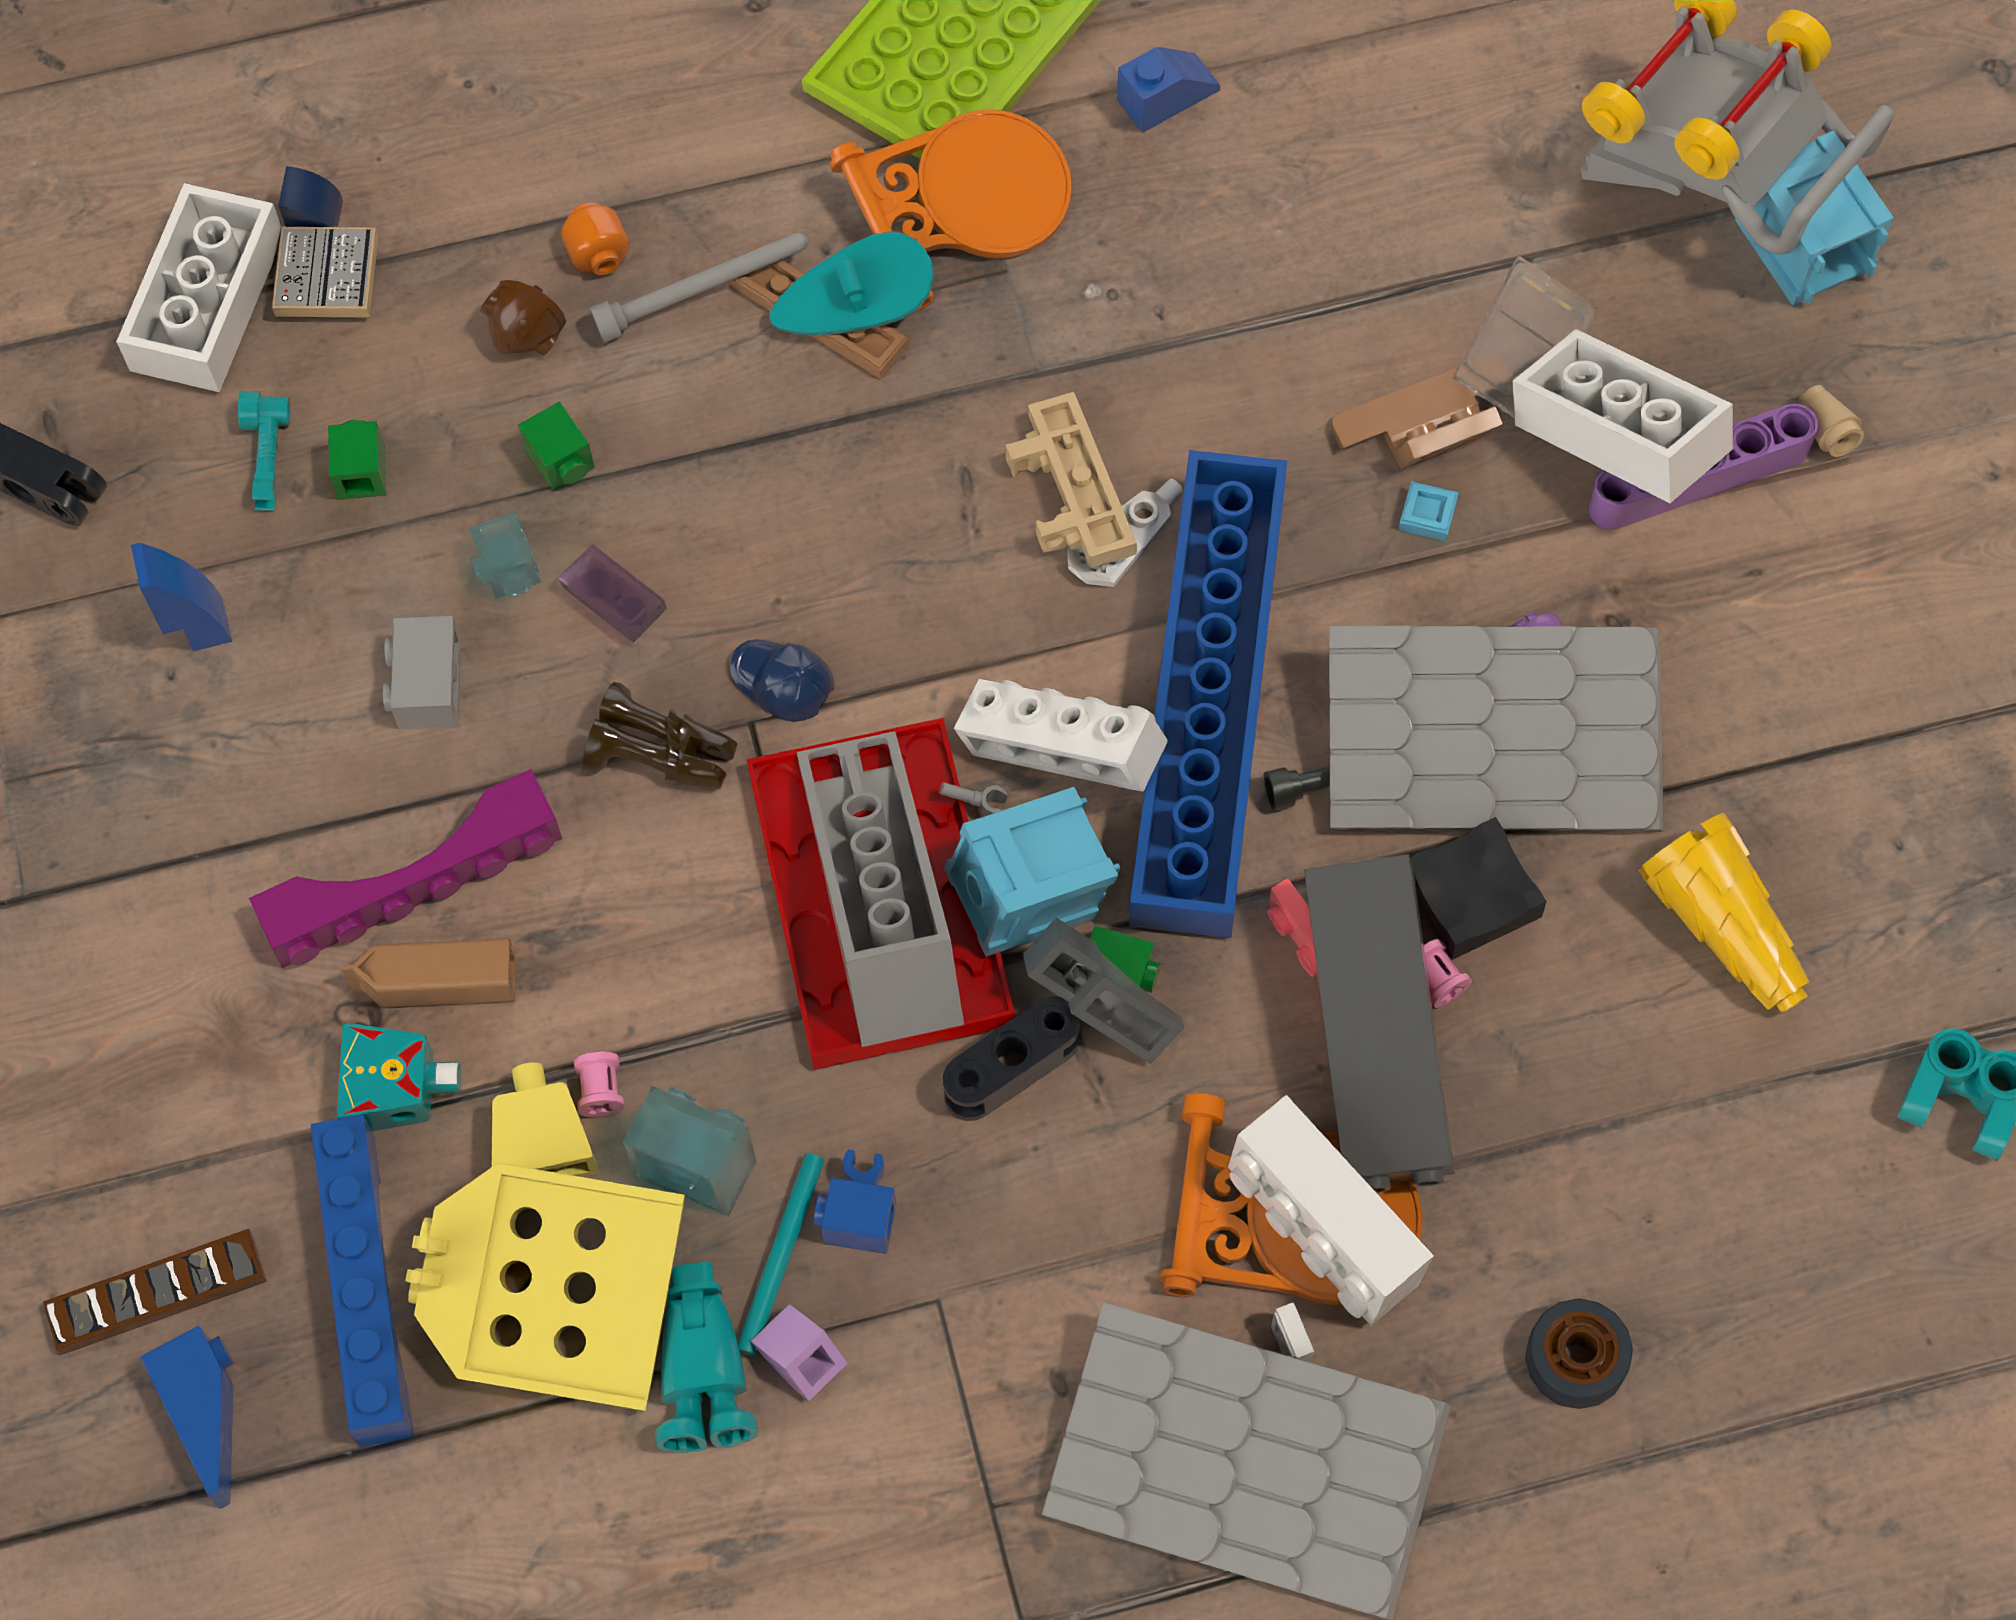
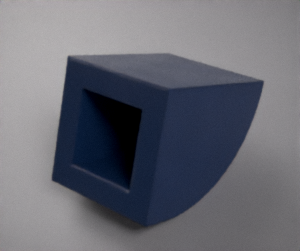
[278,166,343,227]

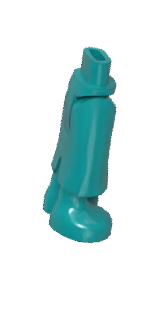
[655,1262,759,1453]

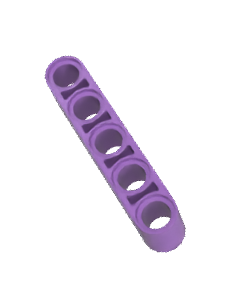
[1589,403,1818,530]

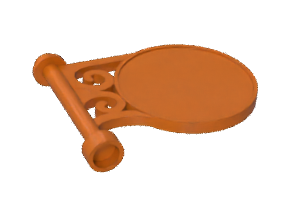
[829,110,1071,314]
[1159,1093,1423,1305]

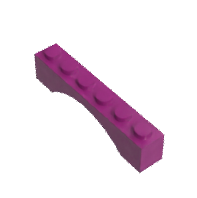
[249,769,563,968]

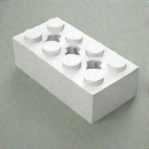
[116,183,282,392]
[1513,329,1733,503]
[1228,1095,1434,1326]

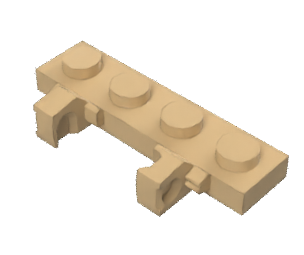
[1005,392,1137,568]

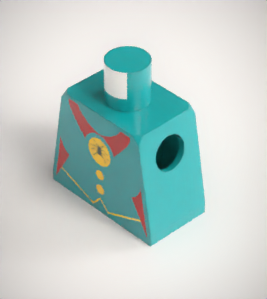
[337,1023,462,1131]

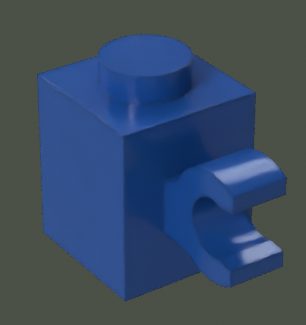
[814,1149,896,1254]

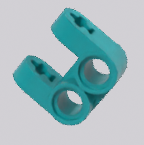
[1897,1028,2016,1161]

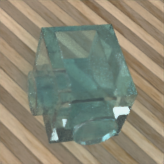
[469,511,542,599]

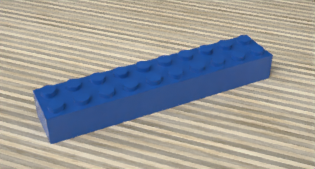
[1129,450,1288,938]

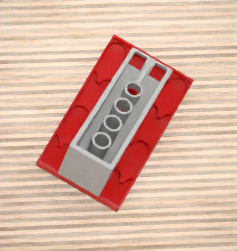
[746,718,1015,1070]

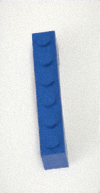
[311,1114,414,1447]

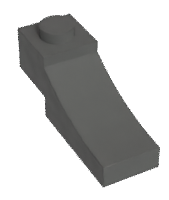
[1023,917,1184,1064]

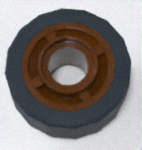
[1525,1298,1633,1409]

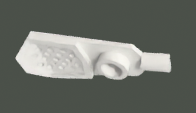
[1067,478,1183,587]

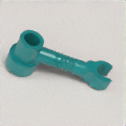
[238,391,291,511]

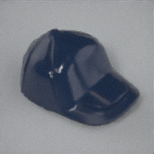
[730,639,834,722]

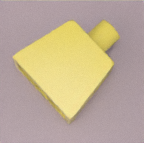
[492,1062,599,1177]

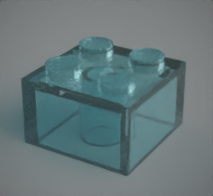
[623,1086,757,1216]

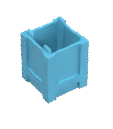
[1735,130,1894,306]
[943,787,1121,957]

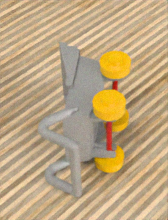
[1581,0,1894,254]

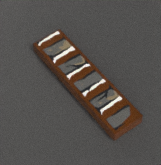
[43,1229,267,1355]

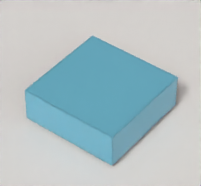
[1398,481,1459,542]

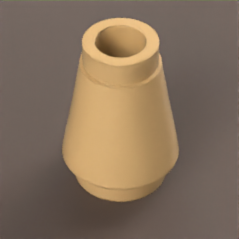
[1799,385,1864,457]

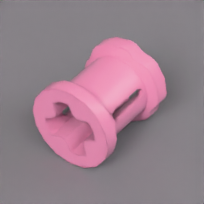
[1424,939,1472,1008]
[574,1051,624,1118]

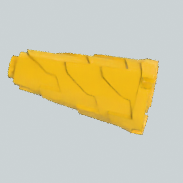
[1638,813,1810,1014]

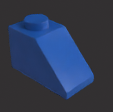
[1117,47,1220,133]

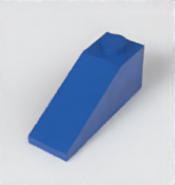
[140,1325,234,1509]

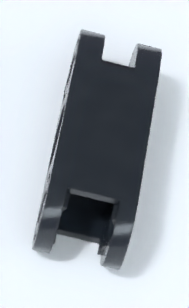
[0,423,107,526]
[943,996,1081,1121]

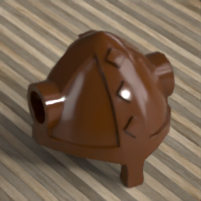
[480,280,566,356]

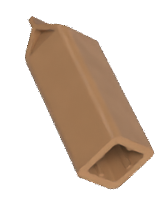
[342,938,516,1007]

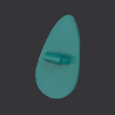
[769,232,934,336]

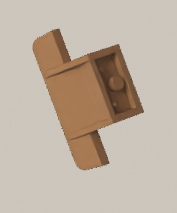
[1332,355,1515,470]

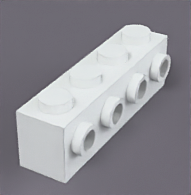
[954,679,1168,792]

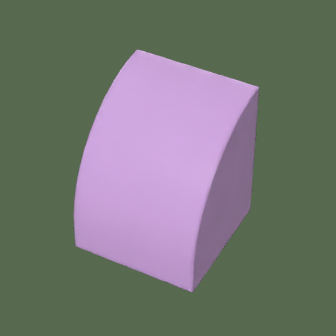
[751,1304,848,1401]

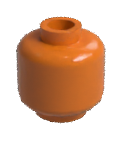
[561,203,630,275]

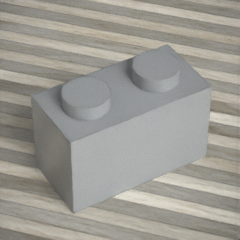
[383,616,461,730]

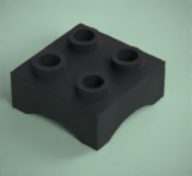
[1410,817,1547,960]

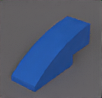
[131,543,232,651]

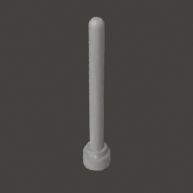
[589,232,808,343]

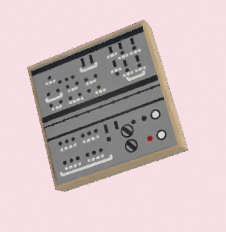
[272,227,378,318]

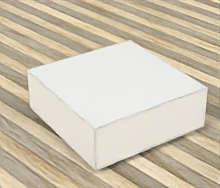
[1271,1302,1314,1363]

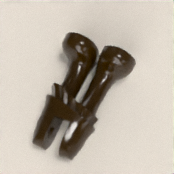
[582,681,738,789]

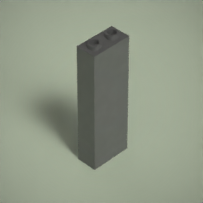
[1304,854,1455,1193]

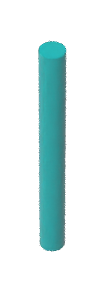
[738,1153,825,1358]

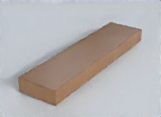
[729,244,909,380]

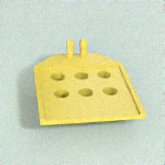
[405,1163,686,1411]

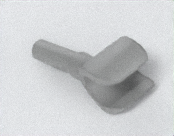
[939,782,1008,818]

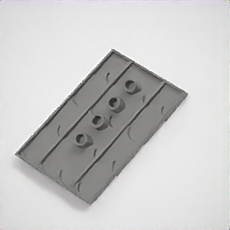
[1329,625,1663,831]
[1042,1302,1451,1620]

